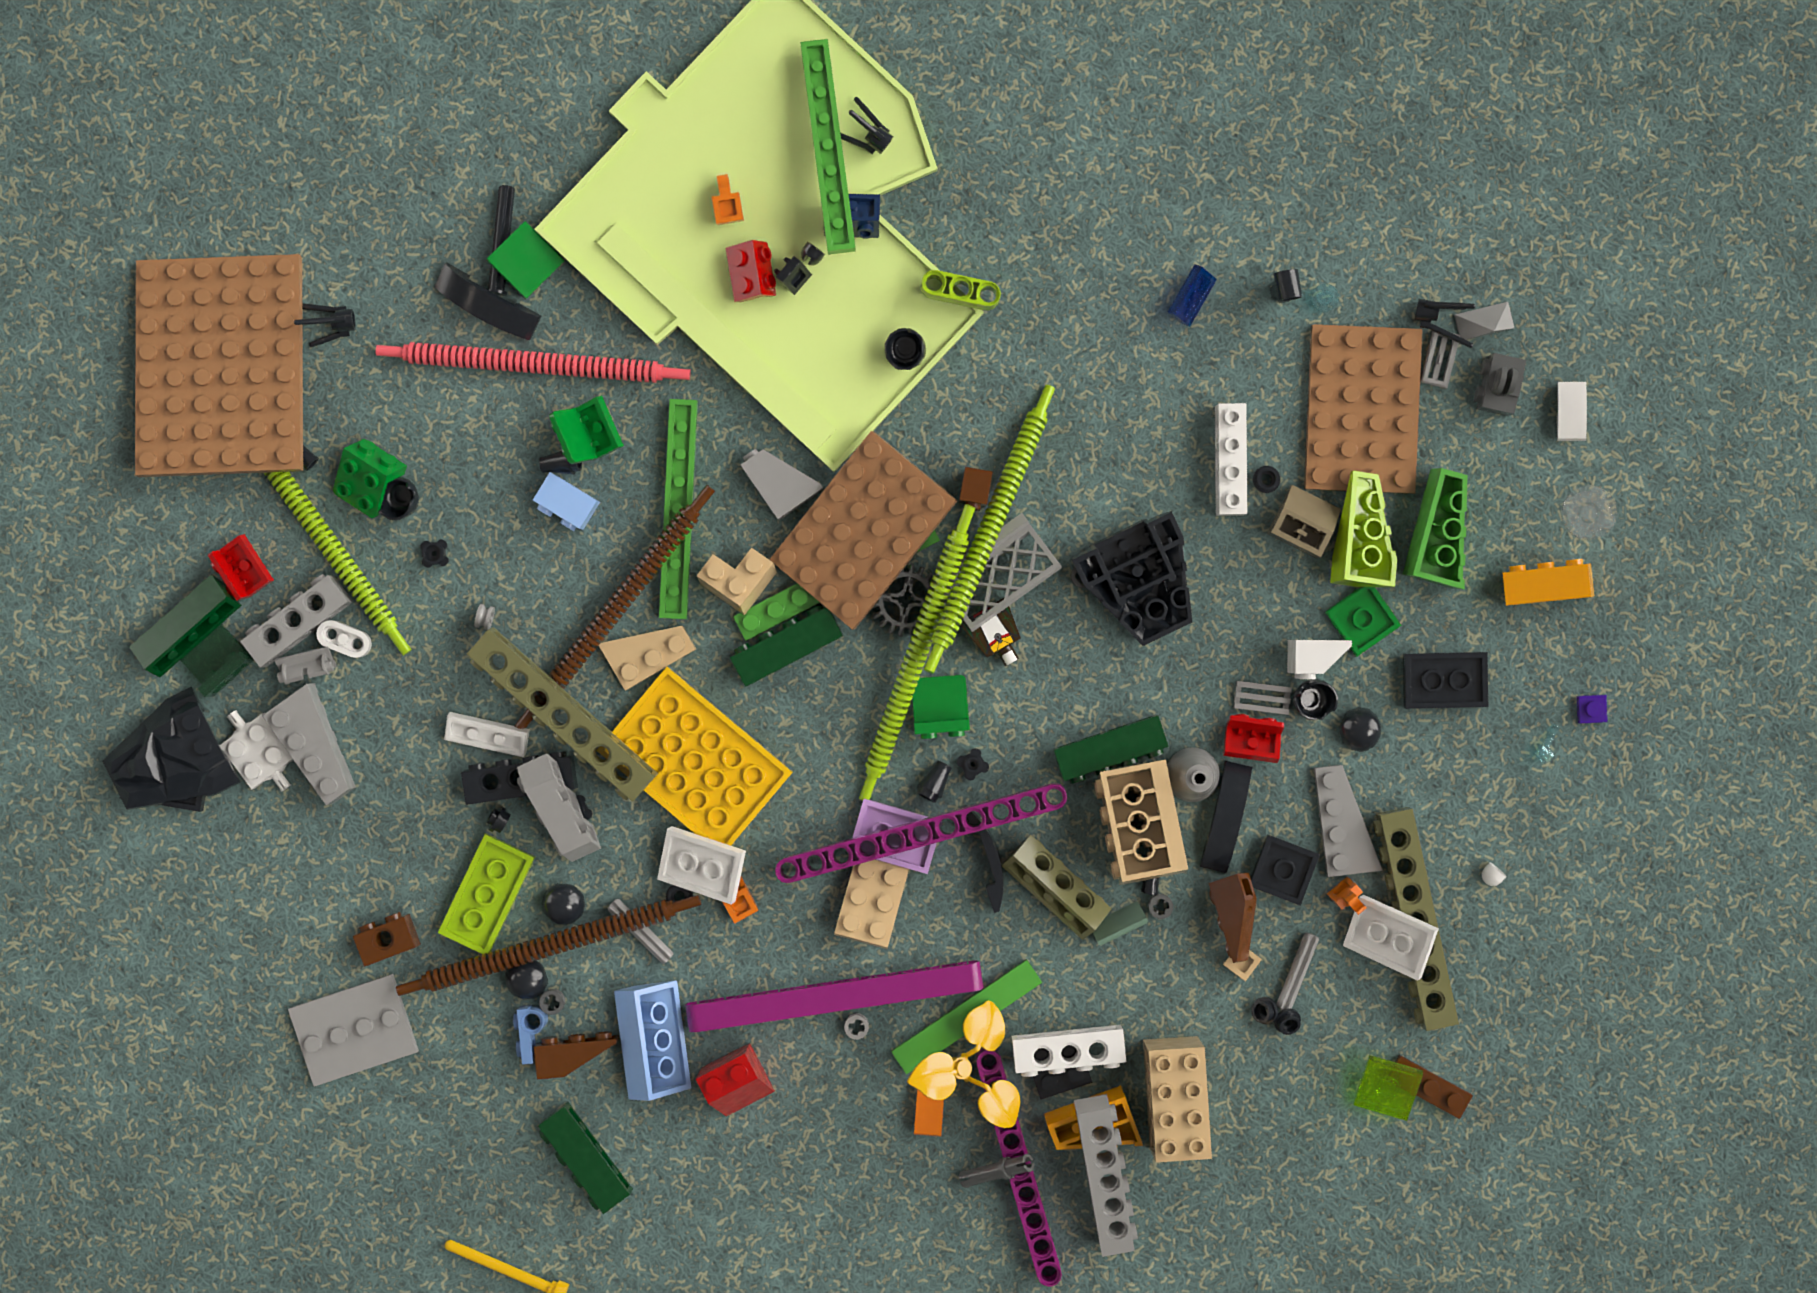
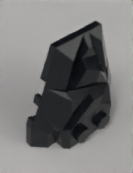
[1071,511,1192,646]
[102,686,241,810]

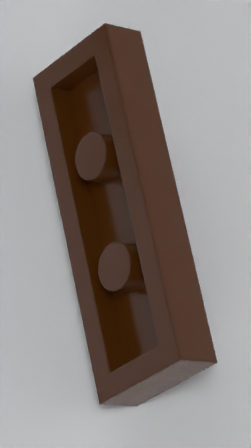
[1386,1054,1473,1119]

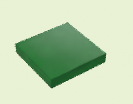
[486,221,564,300]
[1324,587,1402,657]

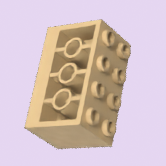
[1094,760,1188,885]
[1143,1036,1212,1162]

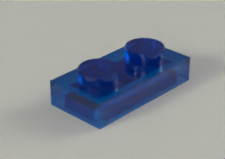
[1168,264,1217,327]

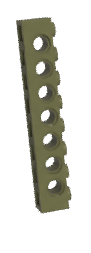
[467,627,658,802]
[1373,807,1459,1031]

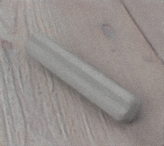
[608,899,673,964]
[1276,933,1319,1010]

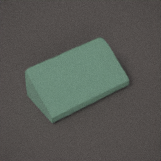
[1093,902,1148,946]

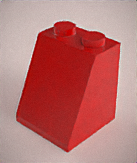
[695,1043,775,1117]

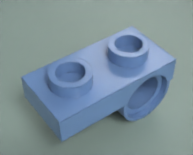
[513,1005,548,1065]

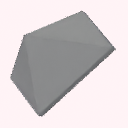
[1454,302,1514,340]

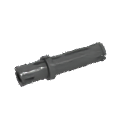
[959,1154,1034,1188]

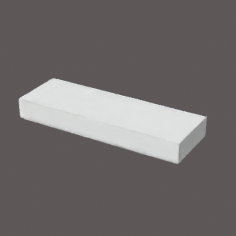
[444,712,530,757]

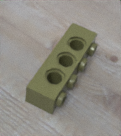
[1002,834,1112,940]

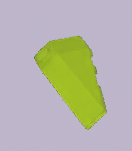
[1330,471,1397,587]

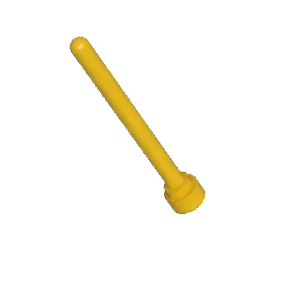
[445,1240,570,1293]

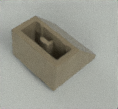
[1267,485,1341,558]

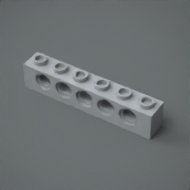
[1074,1094,1138,1257]

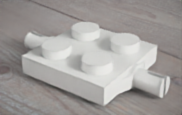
[220,710,293,792]

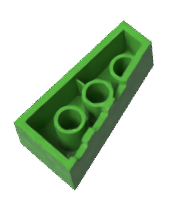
[1402,468,1468,589]

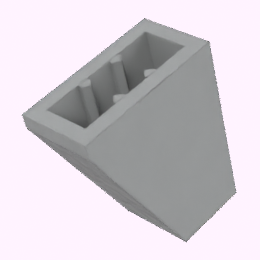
[741,449,824,520]

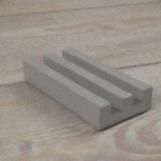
[1420,331,1461,389]
[1233,681,1292,715]

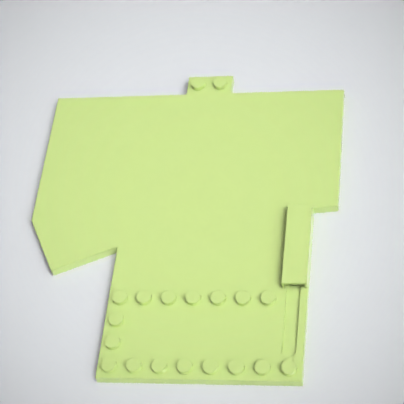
[535,0,984,472]

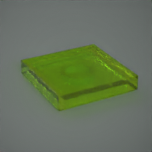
[1353,1055,1423,1121]

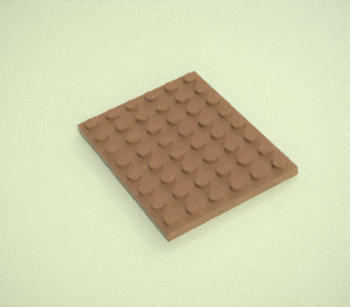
[135,254,303,477]

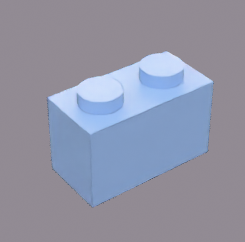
[533,472,600,531]

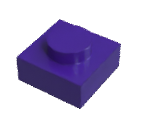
[1576,695,1608,724]

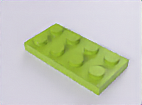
[438,833,535,954]

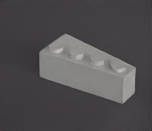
[262,683,356,805]

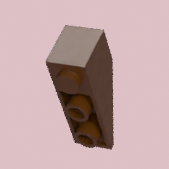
[1208,873,1257,963]
[534,1031,620,1080]

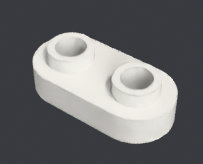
[316,620,372,658]

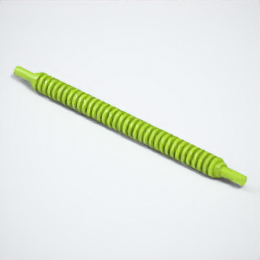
[924,385,1055,674]
[264,472,412,656]
[859,504,975,800]

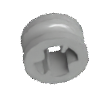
[474,604,495,630]
[844,1013,869,1040]

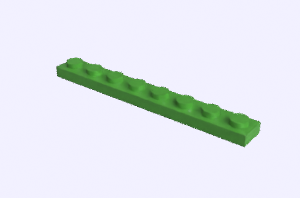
[800,39,856,255]
[659,399,698,619]
[733,530,940,641]

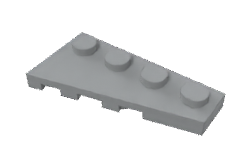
[1314,765,1383,877]

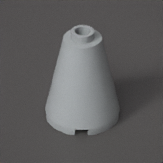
[1167,747,1220,802]

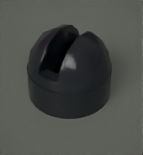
[801,241,825,266]

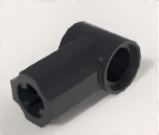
[1270,269,1302,303]

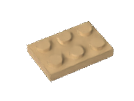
[834,860,909,949]

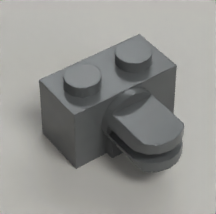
[1474,353,1526,416]

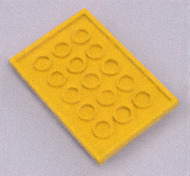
[596,667,793,846]

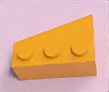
[1503,559,1594,606]
[1044,1085,1143,1150]

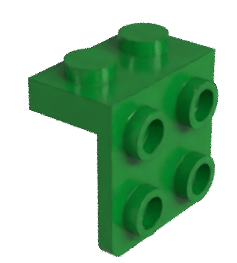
[549,396,624,464]
[333,438,407,518]
[912,675,970,739]

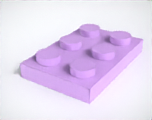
[853,799,943,874]

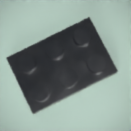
[1403,652,1489,709]

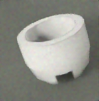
[1482,862,1507,886]

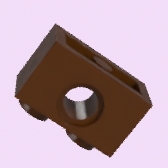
[959,467,993,511]
[353,912,421,967]

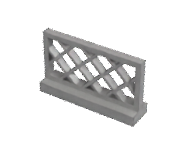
[936,513,1062,632]

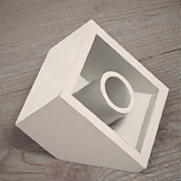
[1287,640,1352,679]

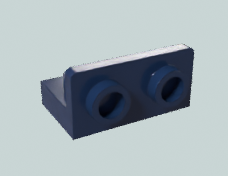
[824,194,880,239]

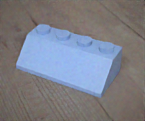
[614,980,691,1101]

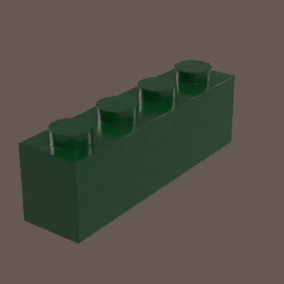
[130,574,242,678]
[730,605,844,687]
[1053,715,1169,784]
[538,1102,633,1214]

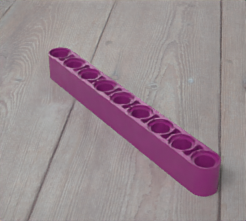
[976,1048,1062,1287]

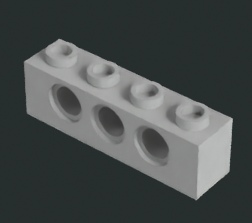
[240,574,354,668]

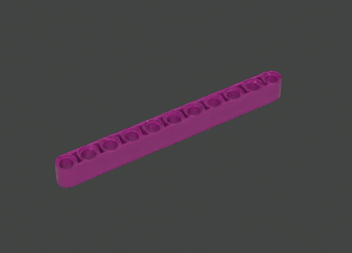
[775,783,1067,883]
[685,960,984,1032]

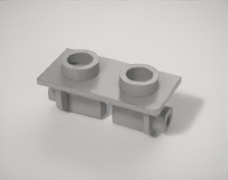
[275,647,337,685]

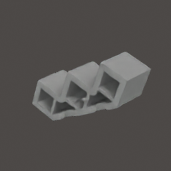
[517,753,601,862]

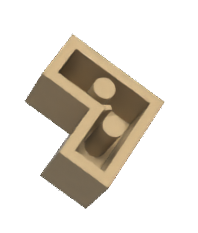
[697,548,777,615]

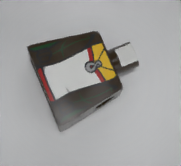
[961,597,1021,666]

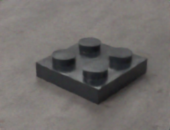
[1250,834,1320,906]
[1033,1045,1093,1100]

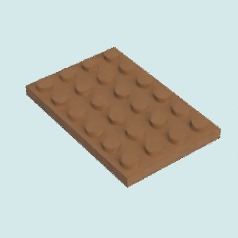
[1304,324,1422,494]
[769,431,957,630]

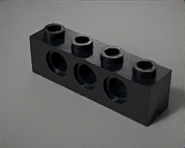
[461,751,578,805]

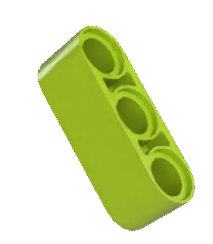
[921,270,1001,311]

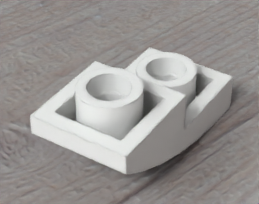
[1557,382,1587,441]

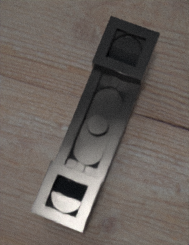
[435,262,542,340]
[1200,760,1252,873]
[960,805,1004,913]

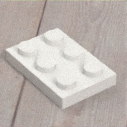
[657,826,746,904]
[1343,895,1439,981]

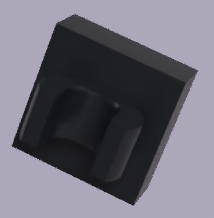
[774,256,812,295]

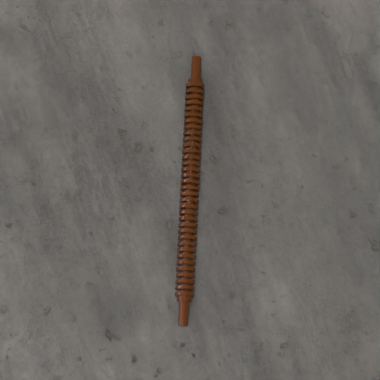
[514,484,715,729]
[396,895,702,996]

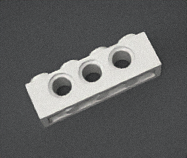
[1215,403,1247,516]
[1011,1025,1126,1077]

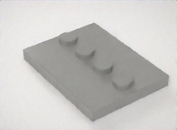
[288,974,419,1087]

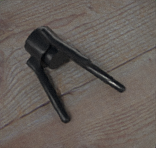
[840,97,894,155]
[1414,298,1476,348]
[294,303,356,347]

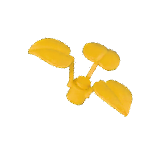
[907,1000,1020,1128]

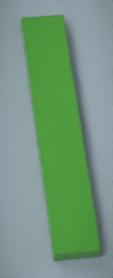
[891,959,1042,1074]

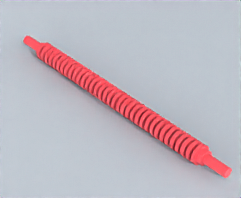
[376,342,691,383]

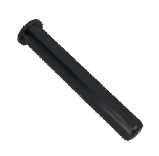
[487,185,515,296]

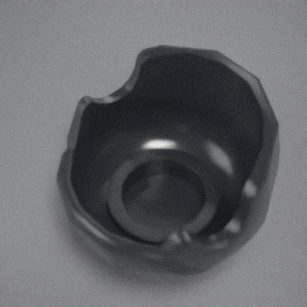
[885,328,926,370]
[379,477,419,520]
[1293,679,1338,720]
[1339,707,1381,752]
[542,883,585,925]
[505,959,548,1000]

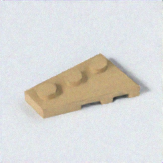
[599,626,696,691]

